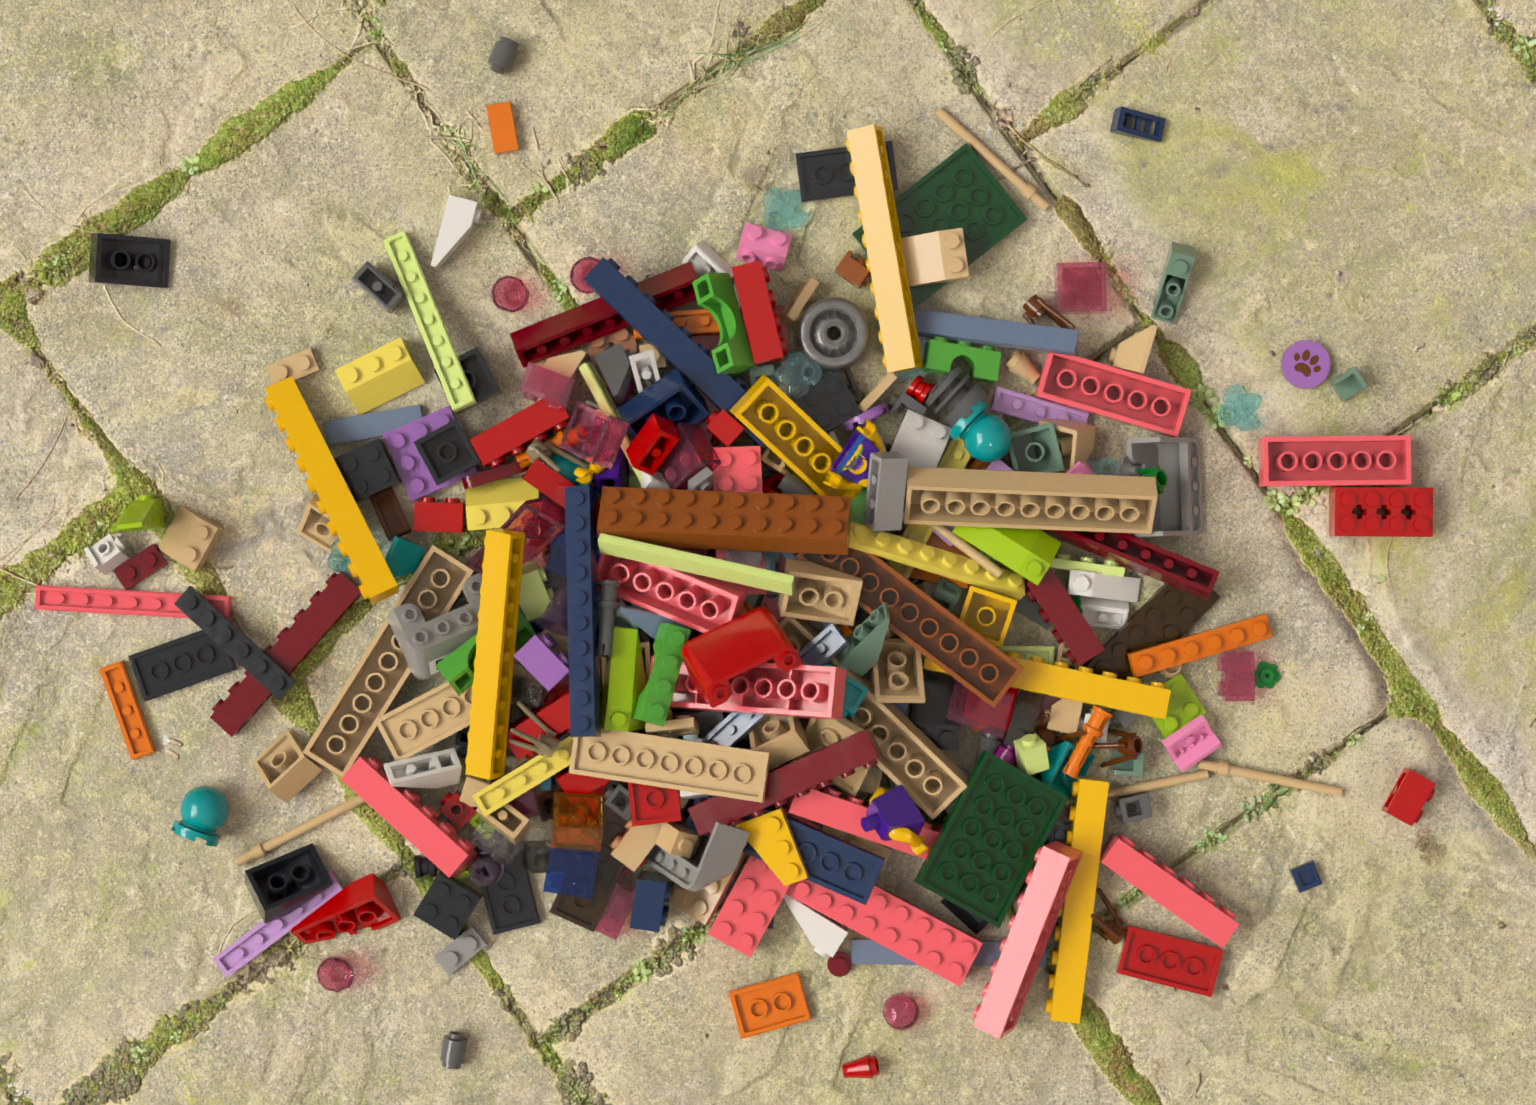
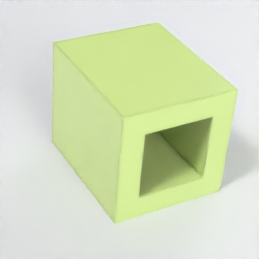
[1013,733,1050,775]

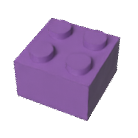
[514,632,569,692]

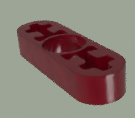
[461,461,531,490]

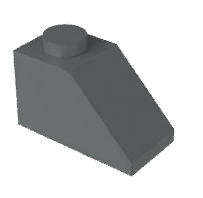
[594,343,633,405]

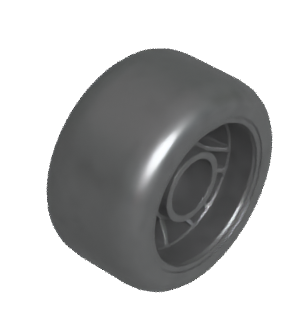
[797,297,870,372]

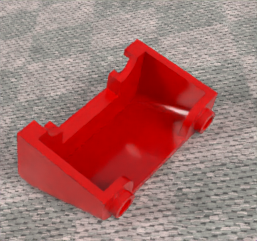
[681,607,803,708]

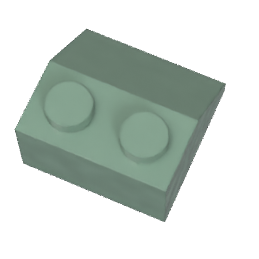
[1009,422,1065,473]

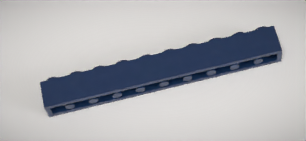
[582,257,766,449]
[565,485,601,738]

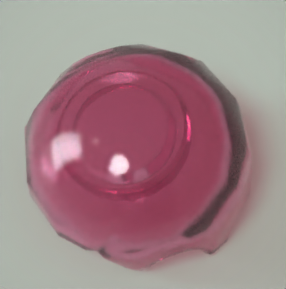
[569,256,600,294]
[491,275,530,313]
[317,955,355,993]
[882,993,920,1031]

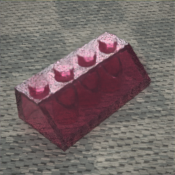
[466,497,566,575]

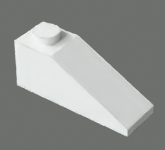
[430,195,482,269]
[629,350,660,394]
[1065,570,1140,603]
[384,748,462,789]
[784,892,848,958]

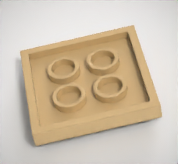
[795,717,884,797]

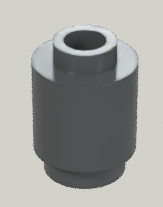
[487,36,519,75]
[440,1031,468,1069]

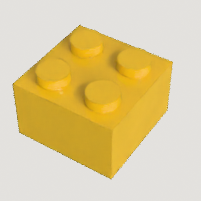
[960,585,1018,648]

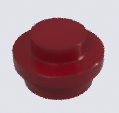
[827,952,852,977]

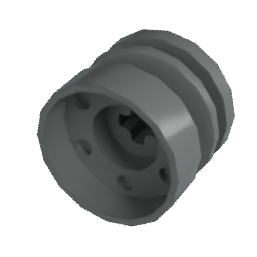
[925,365,989,428]

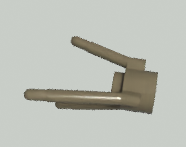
[526,439,589,472]
[508,701,560,758]

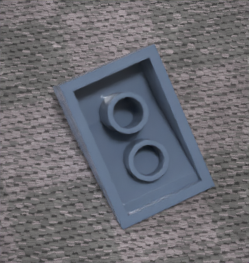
[617,597,690,639]

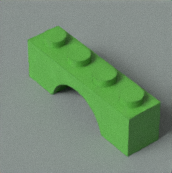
[692,273,755,374]
[435,611,537,696]
[632,623,691,727]

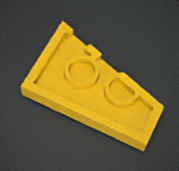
[735,807,809,886]

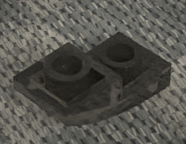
[511,675,547,708]

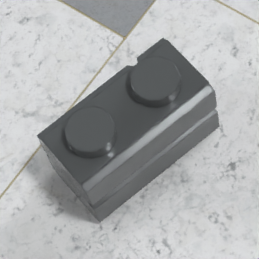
[351,261,406,314]

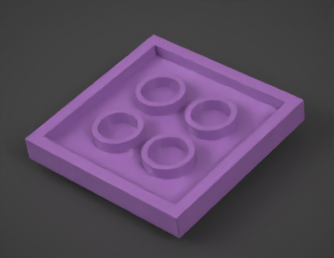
[382,406,479,501]

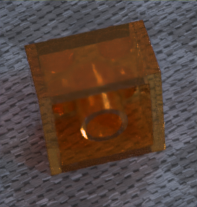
[551,792,604,851]

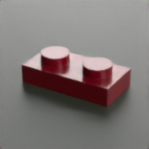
[113,544,168,590]

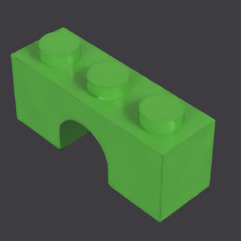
[921,336,1002,384]

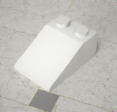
[889,409,952,468]

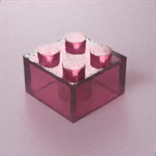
[1054,262,1107,314]
[559,401,630,469]
[659,423,721,490]

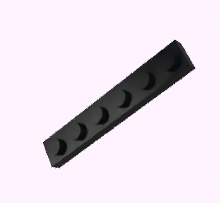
[174,586,298,701]

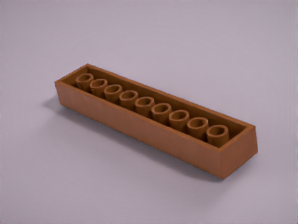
[597,486,852,555]
[795,548,1024,708]

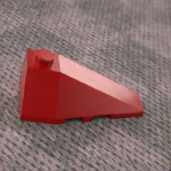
[291,873,401,944]

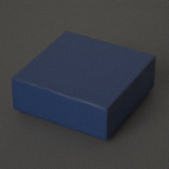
[1289,860,1322,893]

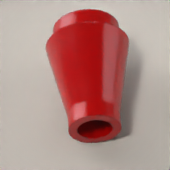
[842,1054,879,1079]

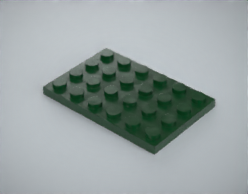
[852,143,1027,309]
[913,750,1069,928]

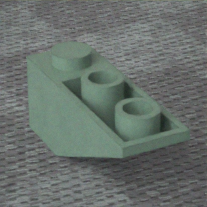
[1151,242,1196,324]
[838,602,890,677]

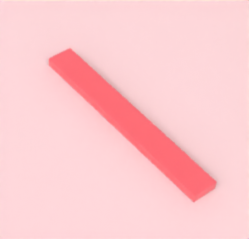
[35,585,232,620]

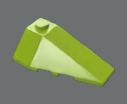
[110,494,165,533]
[952,526,1061,586]
[600,626,647,732]

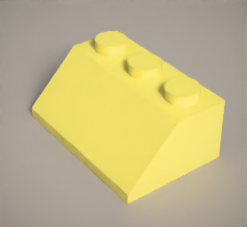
[335,337,426,415]
[466,477,541,531]

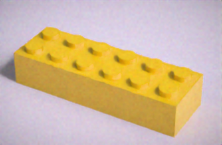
[729,375,864,501]

